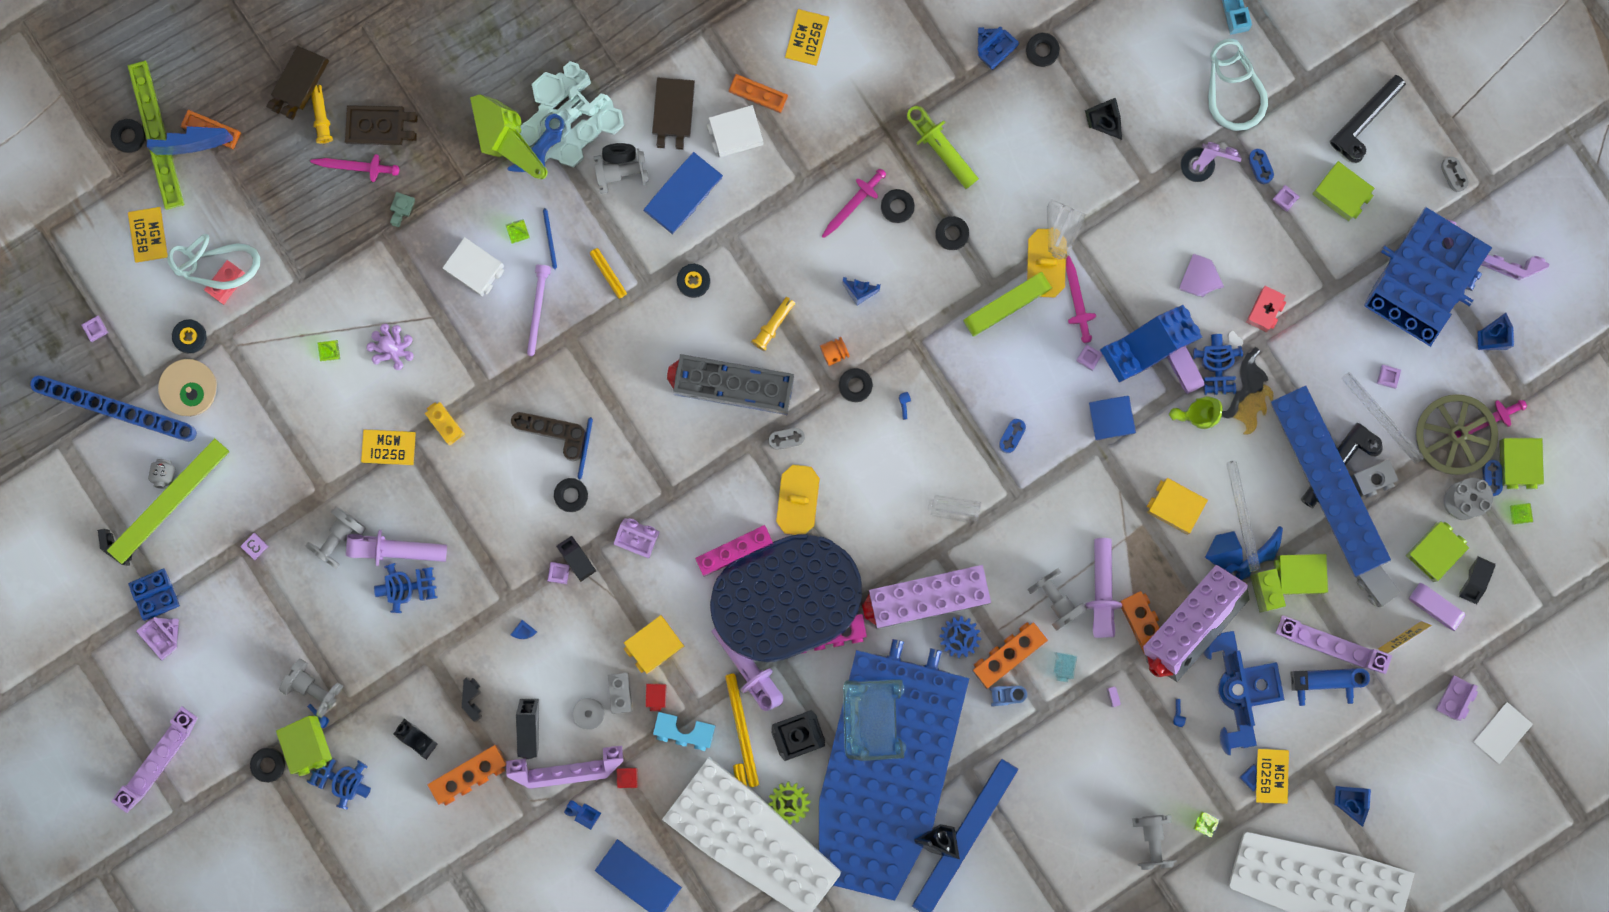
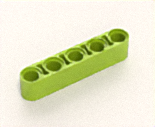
[963,272,1052,337]

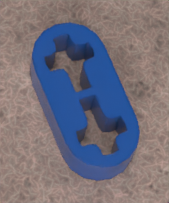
[1248,149,1274,184]
[999,419,1026,453]
[1482,460,1503,496]

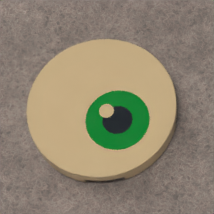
[158,359,217,417]

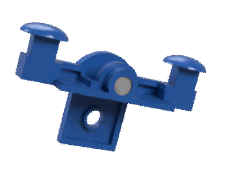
[1203,631,1285,756]

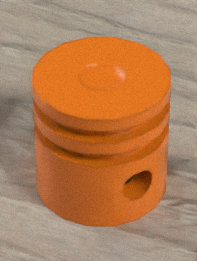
[820,336,850,366]

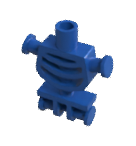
[1193,334,1243,395]
[374,563,438,613]
[307,759,371,809]

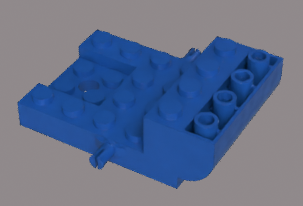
[1364,207,1492,347]

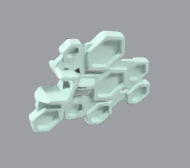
[520,61,624,168]

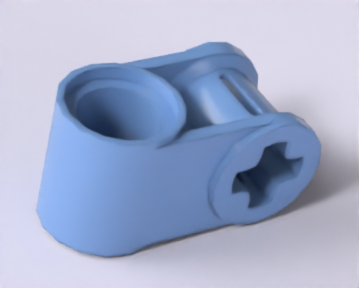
[989,686,1027,707]

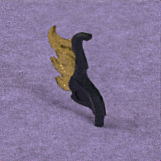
[1222,347,1274,435]

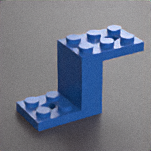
[1100,305,1202,383]

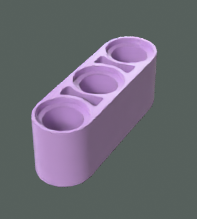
[1167,346,1205,394]
[1409,583,1466,631]

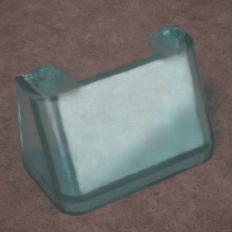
[843,679,906,761]

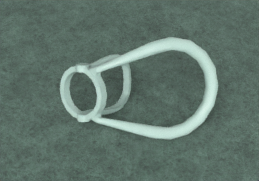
[1208,39,1268,131]
[167,234,261,290]

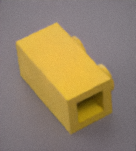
[425,402,465,446]

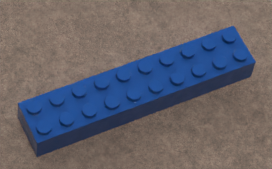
[1271,385,1391,577]

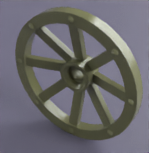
[1416,394,1498,475]

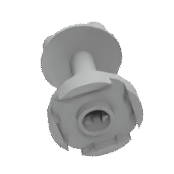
[594,148,649,194]
[1443,478,1493,520]
[305,506,366,569]
[1027,568,1087,631]
[279,659,343,718]
[1132,815,1177,870]

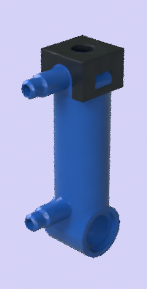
[1291,668,1370,706]

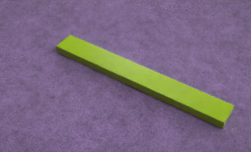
[127,60,185,210]
[107,438,229,564]

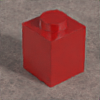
[646,684,667,711]
[617,768,638,788]

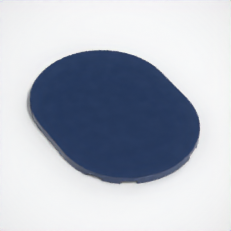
[710,534,862,662]

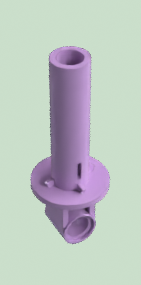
[346,530,447,566]
[1085,538,1122,638]
[711,628,783,711]

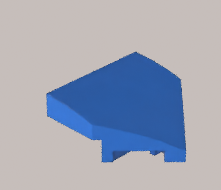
[978,27,1019,70]

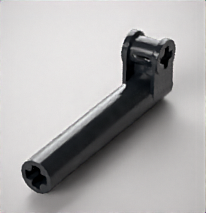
[1330,75,1406,163]
[1300,423,1383,509]

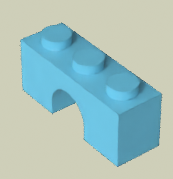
[1222,0,1252,35]
[653,712,716,751]

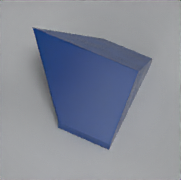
[842,277,881,306]
[1478,313,1514,350]
[1205,531,1243,570]
[1335,786,1371,827]

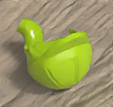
[1169,396,1223,429]

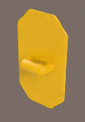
[1027,229,1066,298]
[776,465,820,535]

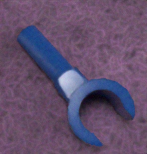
[899,392,911,420]
[1173,699,1186,727]
[307,704,329,728]

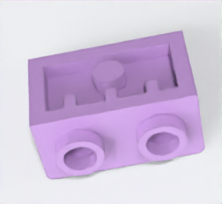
[614,518,660,558]
[1436,675,1478,721]

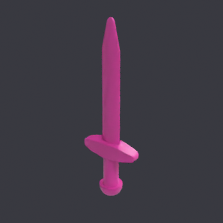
[310,154,400,182]
[822,169,886,238]
[1066,255,1096,343]
[1454,400,1527,438]

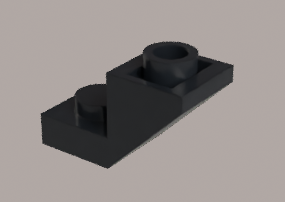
[97,529,132,566]
[556,536,596,582]
[1459,556,1496,605]
[462,677,482,722]
[393,718,438,760]

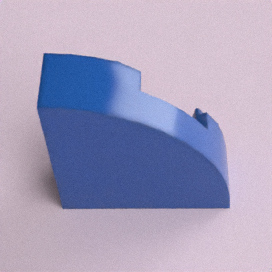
[510,620,537,639]
[1239,764,1257,792]

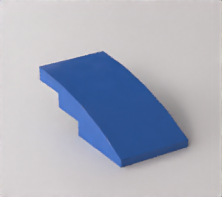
[147,126,233,155]
[643,152,723,234]
[595,839,682,912]

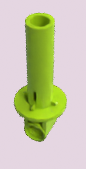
[907,106,979,189]

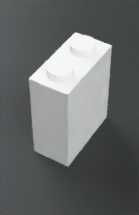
[707,105,763,157]
[443,237,504,296]

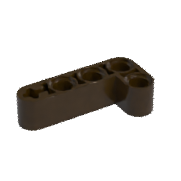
[511,412,586,461]

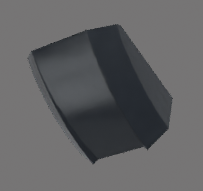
[771,710,825,761]

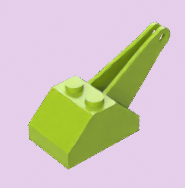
[470,94,548,179]

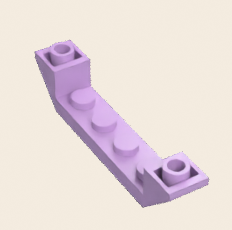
[1443,219,1550,280]
[1275,615,1392,674]
[111,706,198,813]
[506,746,623,789]

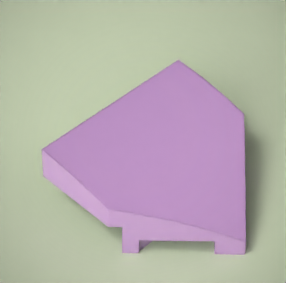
[1179,254,1224,297]
[136,617,179,661]

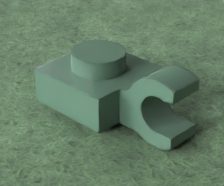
[390,192,415,228]

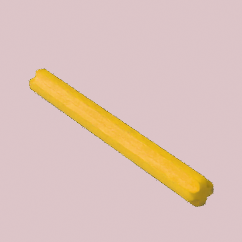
[725,673,759,787]

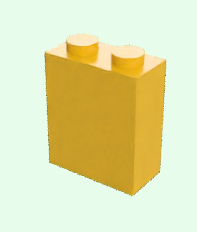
[1146,478,1208,535]
[623,615,685,674]

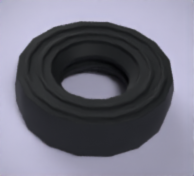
[1026,32,1060,67]
[110,119,146,153]
[602,143,636,163]
[881,189,915,223]
[935,216,969,250]
[839,368,873,403]
[554,478,588,512]
[250,748,285,783]

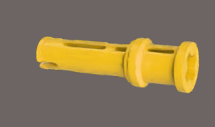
[311,85,333,144]
[751,297,796,351]

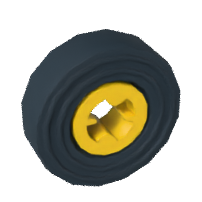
[676,263,711,298]
[172,319,207,354]

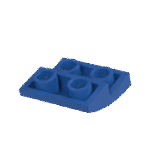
[1089,396,1136,440]
[128,568,180,621]

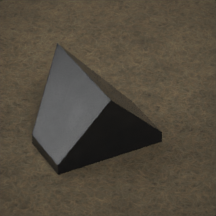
[1085,98,1122,140]
[914,824,960,859]

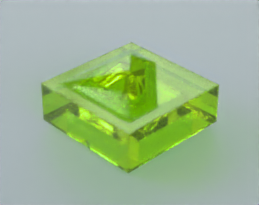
[506,219,530,244]
[317,340,340,361]
[1510,503,1533,525]
[1193,811,1220,838]

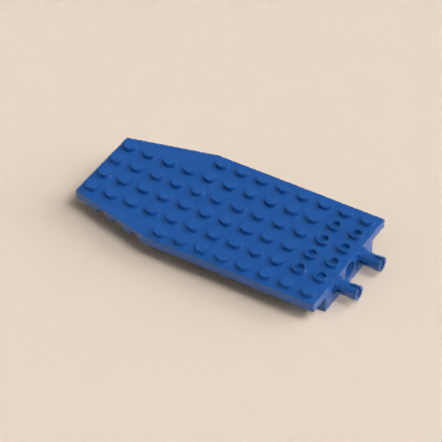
[819,639,970,901]

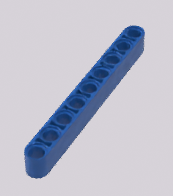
[30,376,197,442]
[912,759,1018,912]

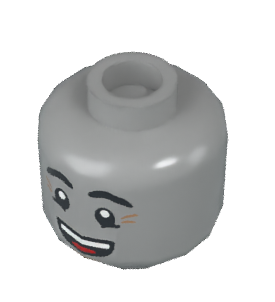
[148,459,175,489]

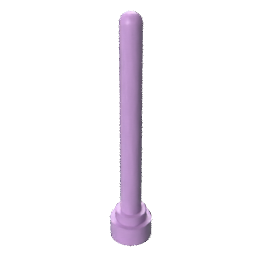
[527,265,551,356]

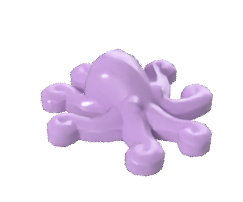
[366,323,414,370]

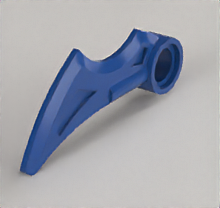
[507,114,565,172]
[1225,526,1283,580]

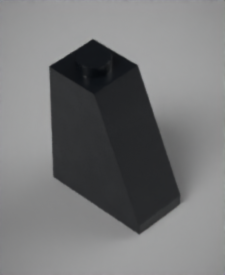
[516,699,539,759]

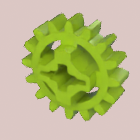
[768,781,811,825]

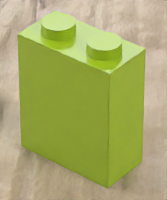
[1312,161,1375,222]
[1499,438,1544,489]
[1406,521,1469,582]
[1274,554,1328,595]
[1250,569,1286,613]
[276,716,332,776]

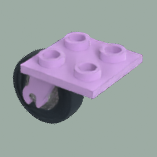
[1181,142,1242,182]

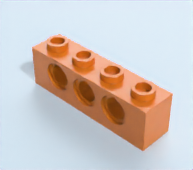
[1119,591,1159,655]
[972,622,1048,689]
[427,745,506,806]

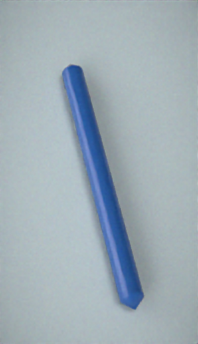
[543,208,557,270]
[577,417,593,480]

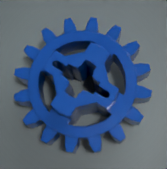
[939,616,981,658]

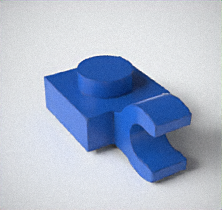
[564,800,601,830]

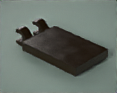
[266,46,329,120]
[652,77,695,150]
[345,105,418,145]

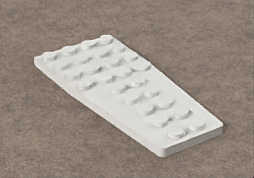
[662,757,841,912]
[1228,832,1415,912]

